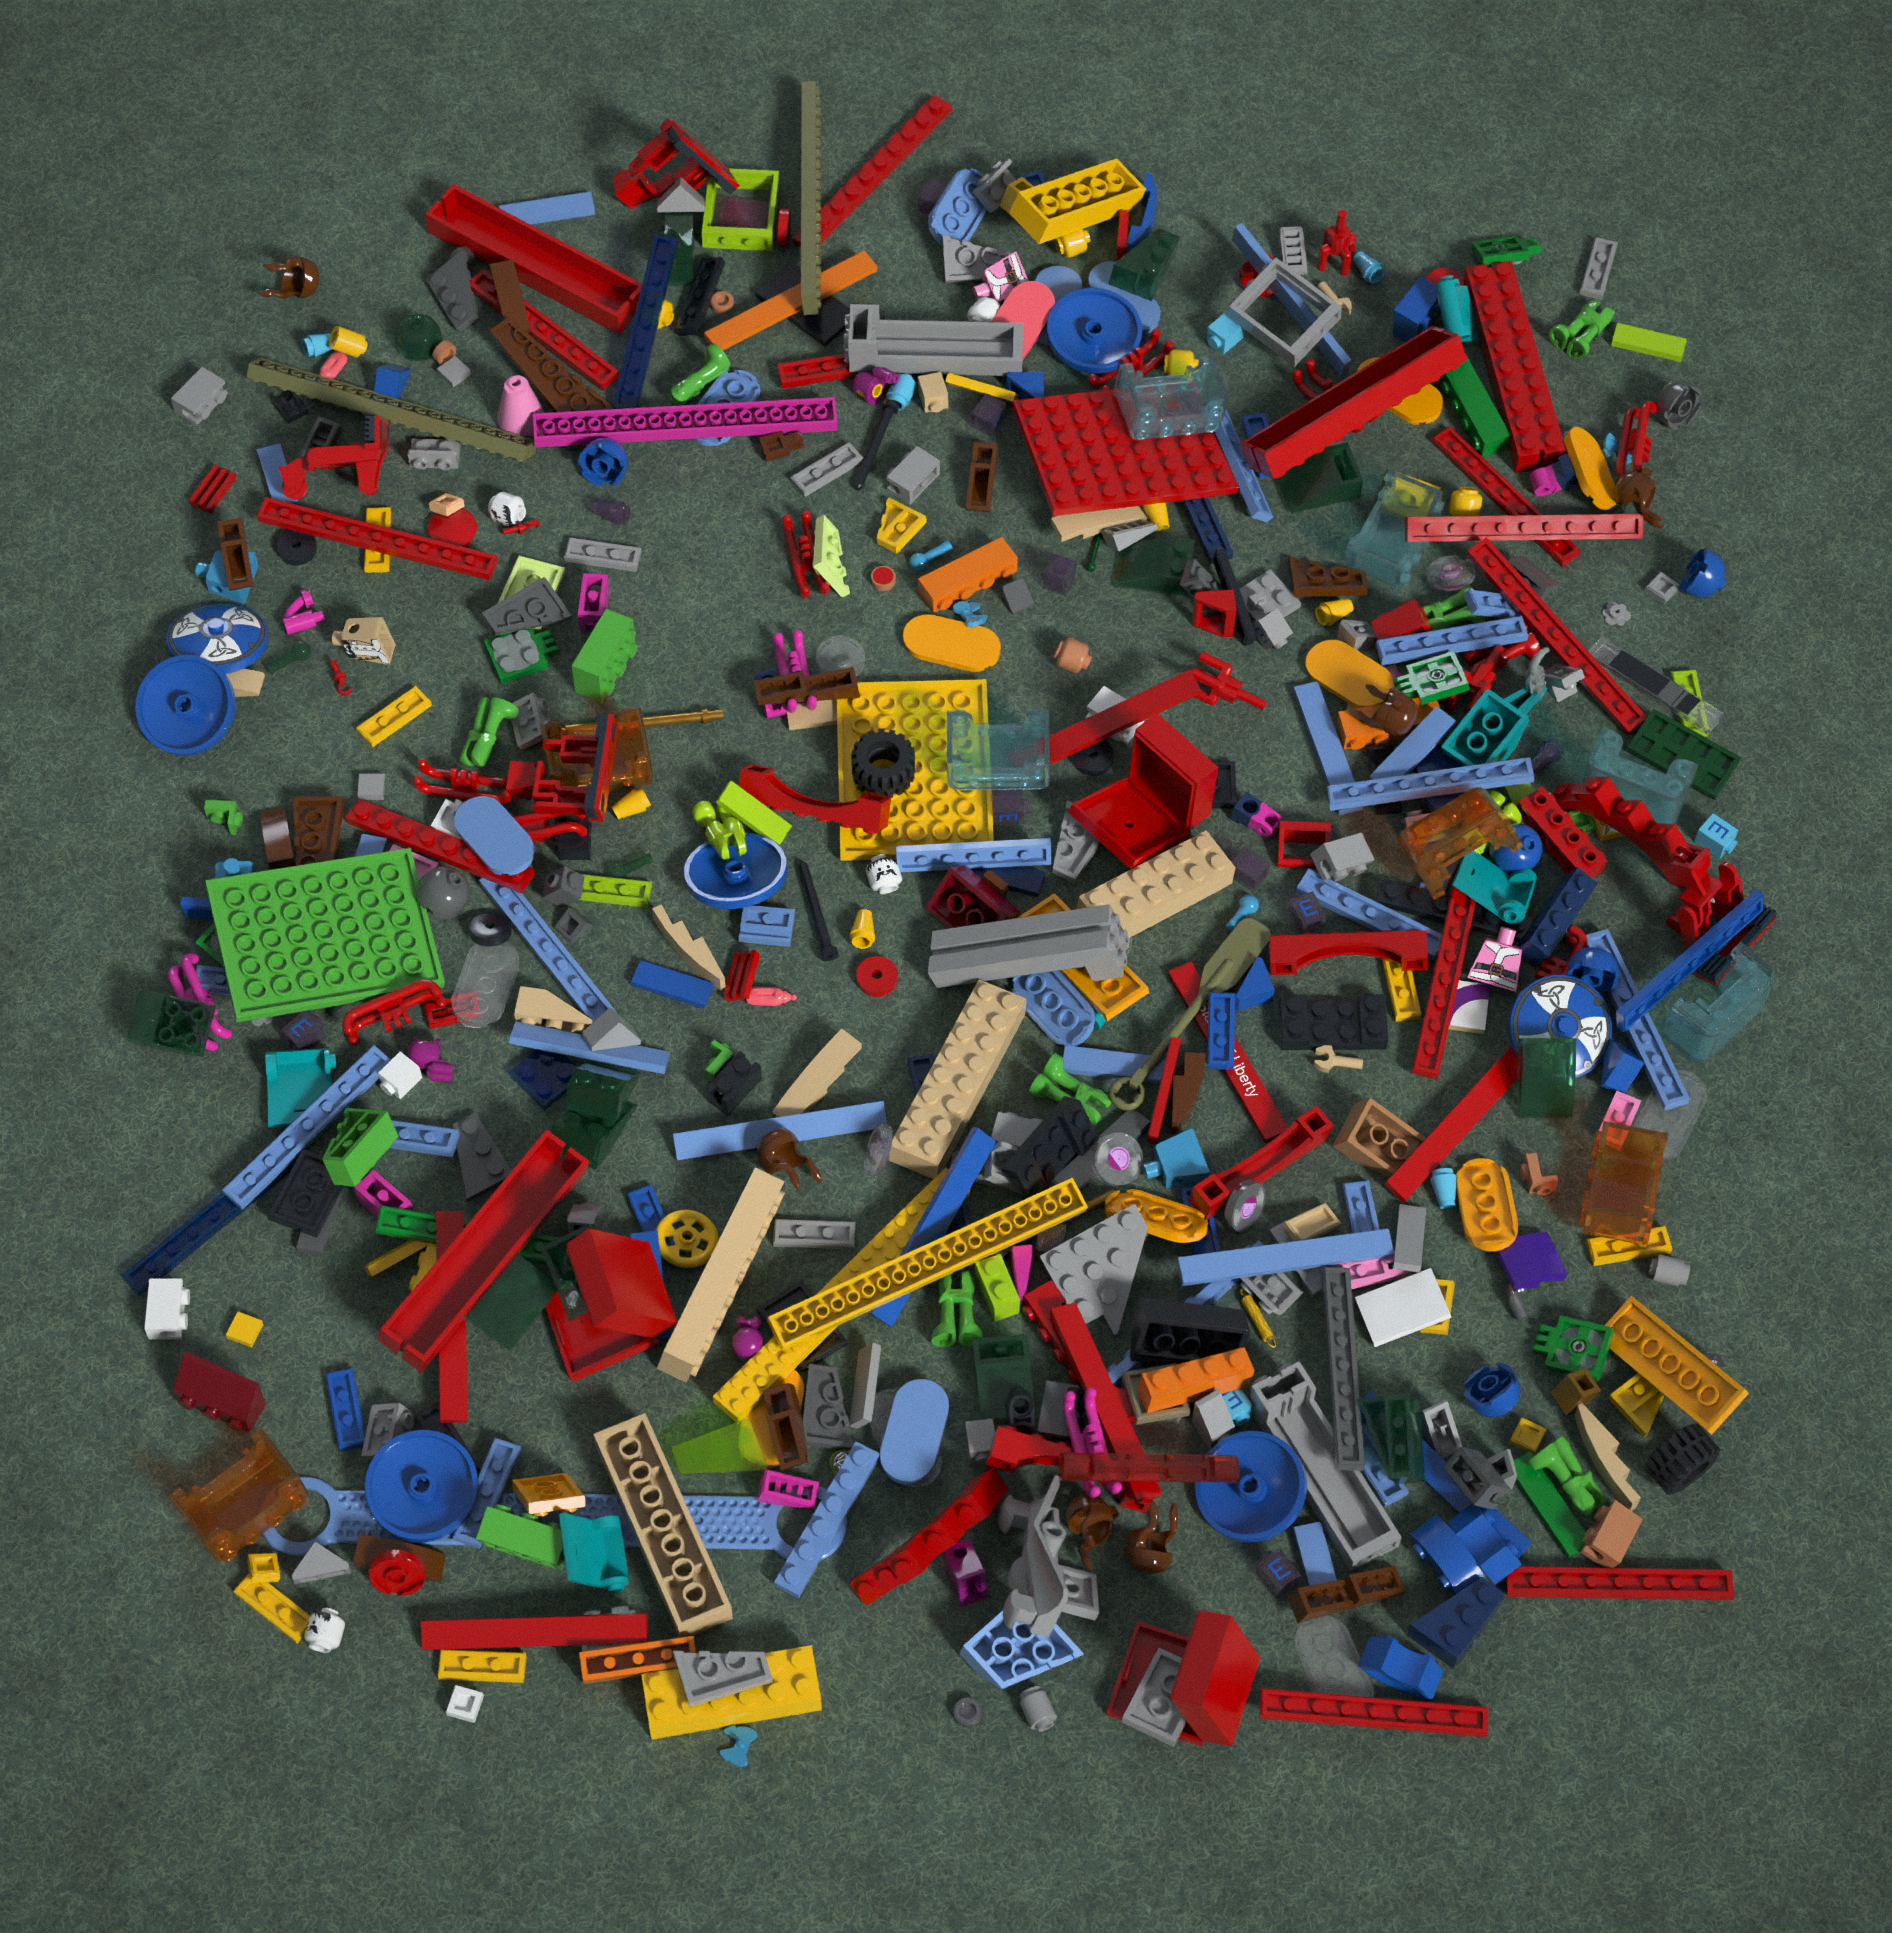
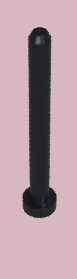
[854,399,900,490]
[798,862,839,962]

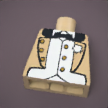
[332,617,396,665]

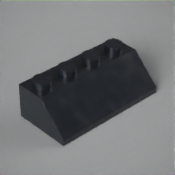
[1130,1297,1250,1365]

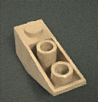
[514,986,593,1034]

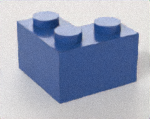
[1393,276,1441,342]

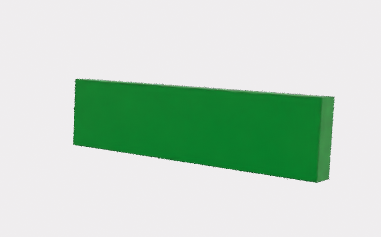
[1513,1451,1586,1558]

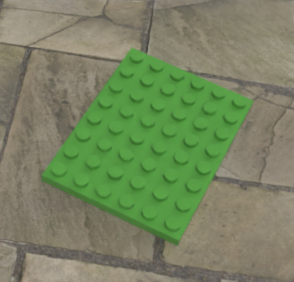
[205,848,445,1023]

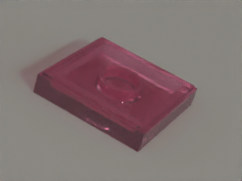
[718,196,770,229]

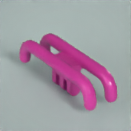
[773,630,817,713]
[168,953,232,1051]
[1063,1387,1122,1498]

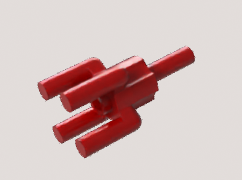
[1317,209,1357,276]
[1444,644,1505,712]
[1192,651,1268,710]

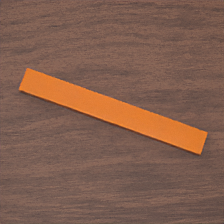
[704,250,877,350]

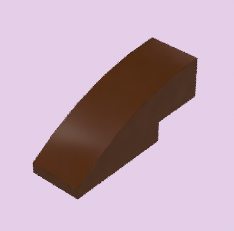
[490,259,531,333]
[966,442,998,513]
[217,518,254,591]
[260,807,295,870]
[1171,1052,1206,1134]
[763,1383,808,1471]
[354,1534,446,1582]

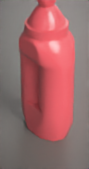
[319,351,348,379]
[747,987,797,1006]

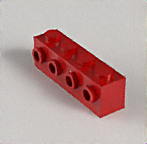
[1516,786,1607,879]

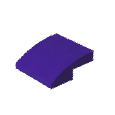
[1495,1232,1568,1289]

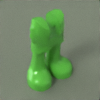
[1549,299,1615,359]
[669,343,731,406]
[1423,585,1486,631]
[460,697,519,767]
[1029,1053,1112,1124]
[931,1271,983,1347]
[1528,1435,1607,1516]

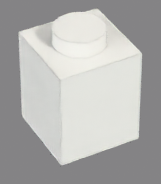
[378,1052,422,1099]

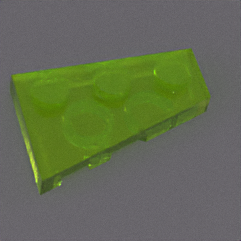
[671,1418,769,1474]

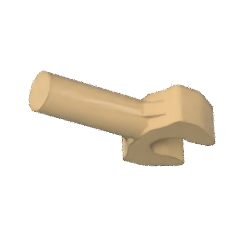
[1318,281,1352,315]
[1313,1045,1364,1073]

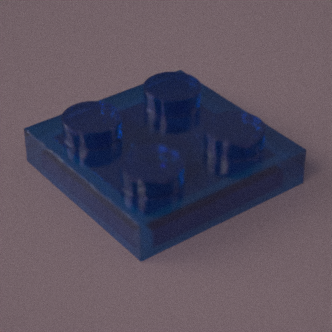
[509,1049,584,1111]

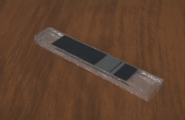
[1588,636,1723,734]

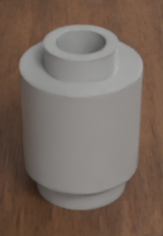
[1648,1254,1690,1287]
[1019,1686,1057,1732]

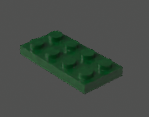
[1627,708,1742,801]

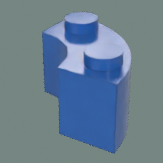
[1448,1503,1522,1585]
[1410,1515,1485,1594]
[1358,1635,1444,1701]

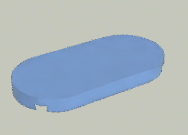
[928,169,987,246]
[1088,261,1161,336]
[1035,266,1082,345]
[693,370,760,446]
[454,796,535,876]
[1012,970,1095,1046]
[880,1379,949,1485]

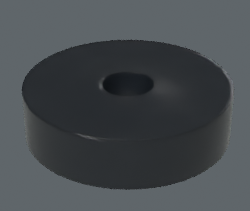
[277,530,317,565]
[1073,740,1113,776]
[469,912,512,947]

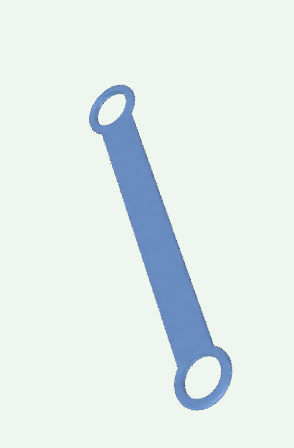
[259,1477,847,1560]

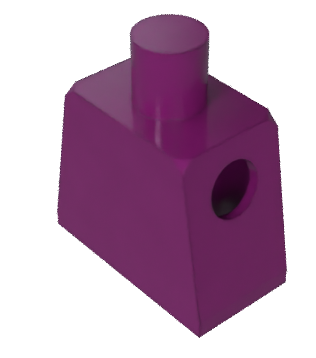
[943,1539,987,1607]

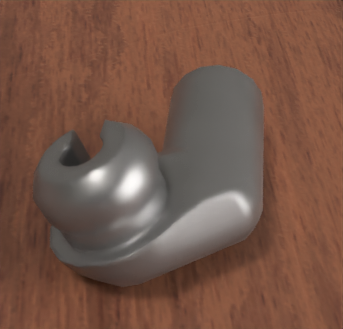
[1506,1284,1528,1320]

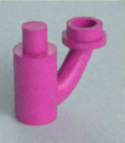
[282,590,325,635]

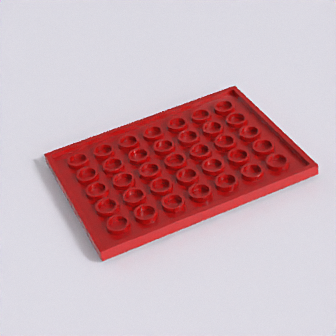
[1012,380,1239,516]

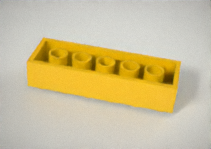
[1009,158,1146,244]
[641,1645,822,1739]

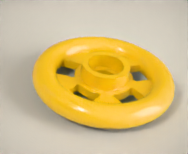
[655,1210,719,1268]

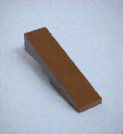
[754,666,860,705]
[1288,1566,1405,1623]

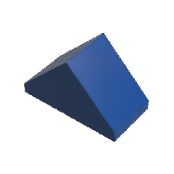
[374,364,411,399]
[1006,372,1044,400]
[1235,957,1275,1011]
[1601,1039,1644,1094]

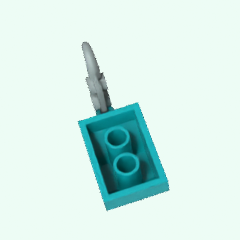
[1441,647,1550,767]

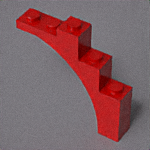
[1553,777,1688,887]
[849,1467,1009,1606]

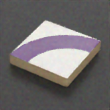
[1449,980,1490,1034]

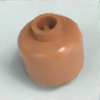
[1053,637,1092,674]

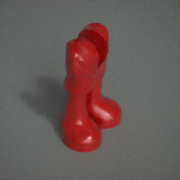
[1463,622,1540,672]

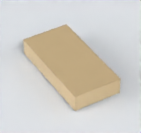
[786,700,837,730]
[1282,1203,1341,1242]

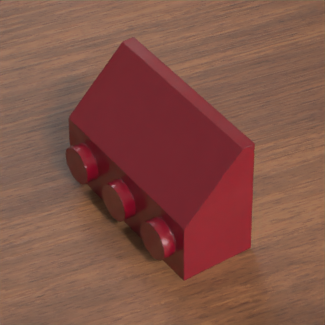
[925,865,1021,929]
[173,1351,266,1432]

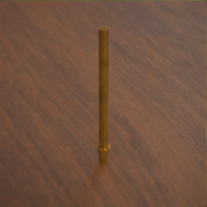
[557,708,723,736]

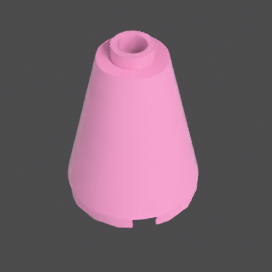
[497,375,544,437]

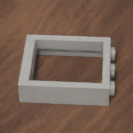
[1229,258,1342,367]

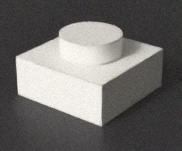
[446,1685,484,1723]

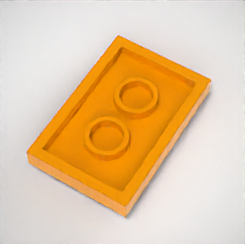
[512,1473,585,1516]

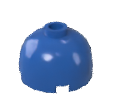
[578,438,628,487]
[1680,548,1727,598]
[1489,823,1542,875]
[1566,947,1619,996]
[1463,1363,1521,1418]

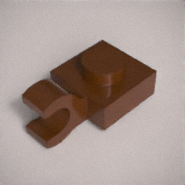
[759,431,804,462]

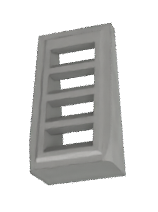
[1278,226,1307,275]
[1101,519,1158,551]

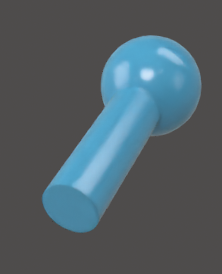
[909,540,953,571]
[1226,894,1259,932]

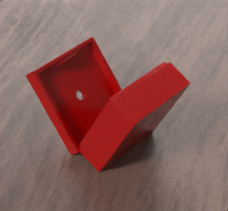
[1068,713,1218,869]
[542,1228,678,1382]
[1106,1610,1260,1747]

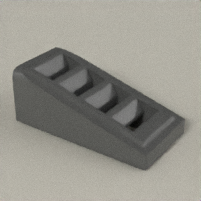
[298,416,343,459]

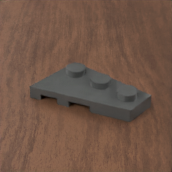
[482,577,572,636]

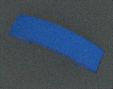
[1126,172,1157,258]

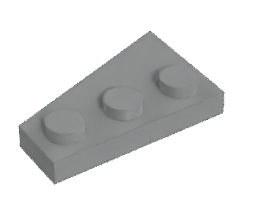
[942,235,1012,283]
[673,1651,773,1707]

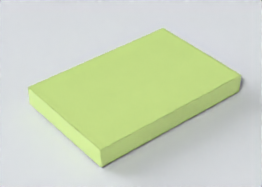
[497,556,565,630]

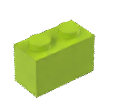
[975,1254,1020,1322]

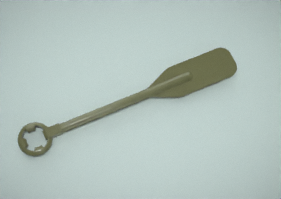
[1109,918,1271,1110]

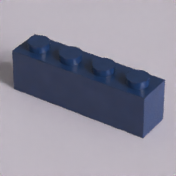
[1517,867,1598,966]

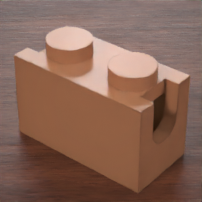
[1580,1500,1643,1568]

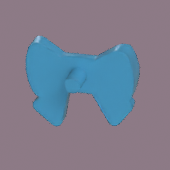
[1603,433,1633,465]
[953,601,988,627]
[719,1725,758,1767]

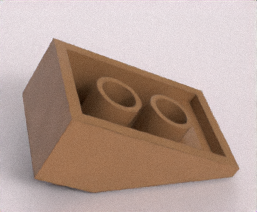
[1332,1098,1425,1177]

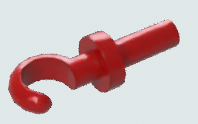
[502,520,540,535]
[330,660,352,695]

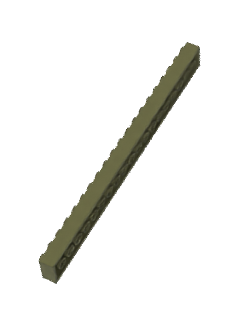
[801,81,821,315]
[247,357,536,462]

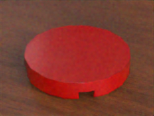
[369,1550,426,1596]

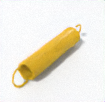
[1240,1289,1276,1347]

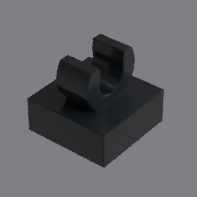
[275,392,309,424]

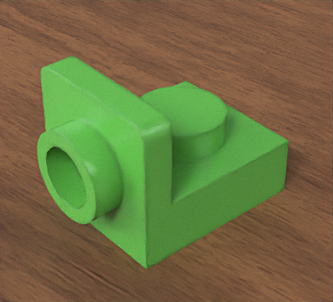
[204,800,243,835]
[705,1040,734,1083]

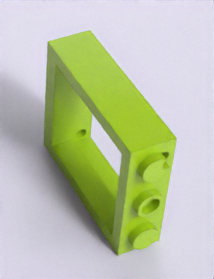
[702,168,780,251]

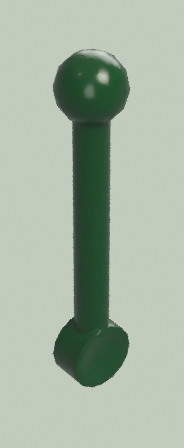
[1086,533,1103,572]

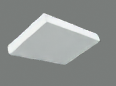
[1355,1268,1452,1347]

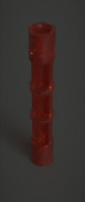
[1058,1453,1240,1483]

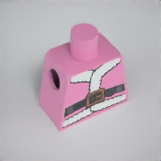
[973,252,1028,305]
[1468,927,1522,992]

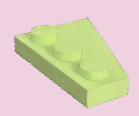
[813,515,850,597]

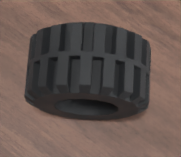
[851,729,915,798]
[1645,1423,1721,1495]

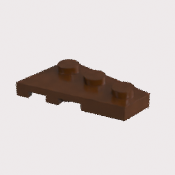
[1289,556,1368,597]

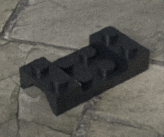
[1279,994,1388,1050]
[1001,1096,1099,1202]

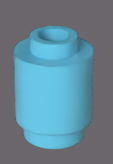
[886,373,917,411]

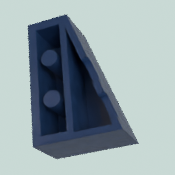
[1407,1578,1505,1669]

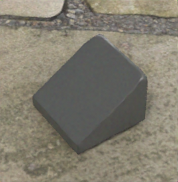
[1001,578,1034,615]
[554,907,594,943]

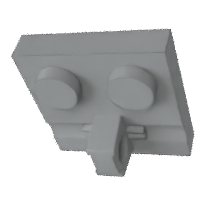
[1240,569,1301,622]

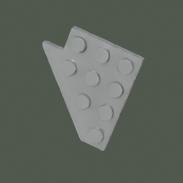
[1040,1204,1148,1335]

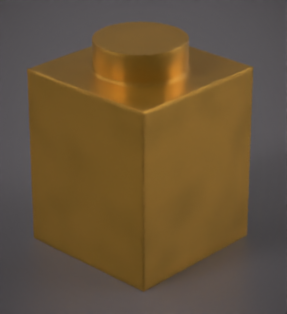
[1550,1368,1601,1415]

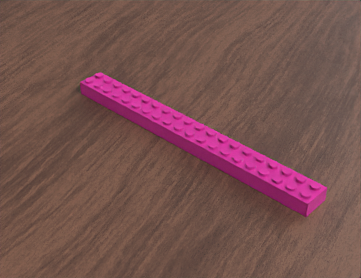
[533,397,837,447]

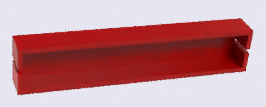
[425,184,646,335]
[1463,261,1566,473]
[1240,326,1467,479]
[377,1130,590,1373]

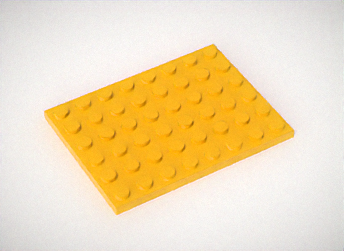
[837,679,994,861]

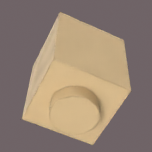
[918,372,948,413]

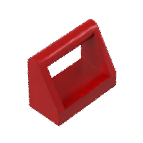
[1192,589,1237,638]
[1277,821,1331,869]

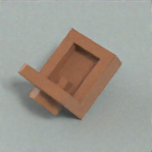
[1520,1153,1558,1195]

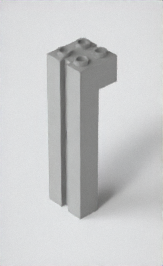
[844,304,1023,376]
[928,904,1129,988]
[1249,1362,1401,1572]

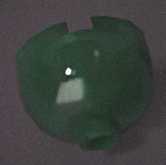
[394,313,443,361]

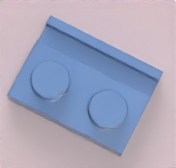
[739,905,795,947]

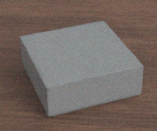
[437,356,471,388]
[1645,572,1680,604]
[358,774,385,800]

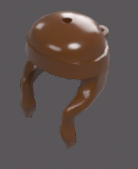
[258,256,319,299]
[1613,467,1665,528]
[1349,684,1418,736]
[757,1128,822,1190]
[1065,1494,1119,1570]
[1124,1500,1178,1574]

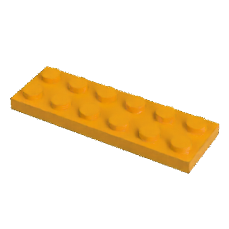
[1018,893,1149,1021]
[1604,1295,1749,1435]

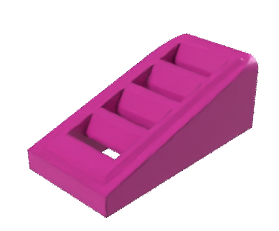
[1010,1245,1033,1306]
[757,1469,819,1509]

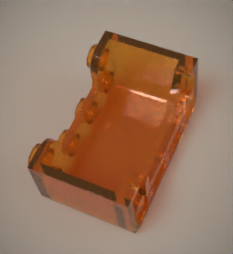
[540,708,653,792]
[1398,787,1524,900]
[1578,1121,1668,1246]
[169,1428,308,1562]

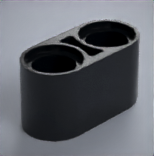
[1007,1387,1035,1435]

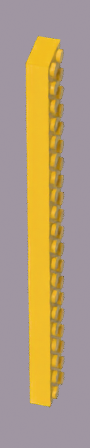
[713,1167,971,1424]
[767,1178,1088,1351]

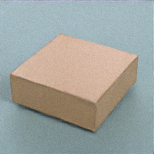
[429,493,464,516]

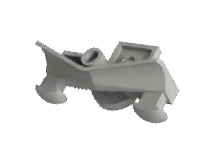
[997,1475,1099,1637]

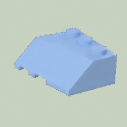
[960,1611,1084,1690]

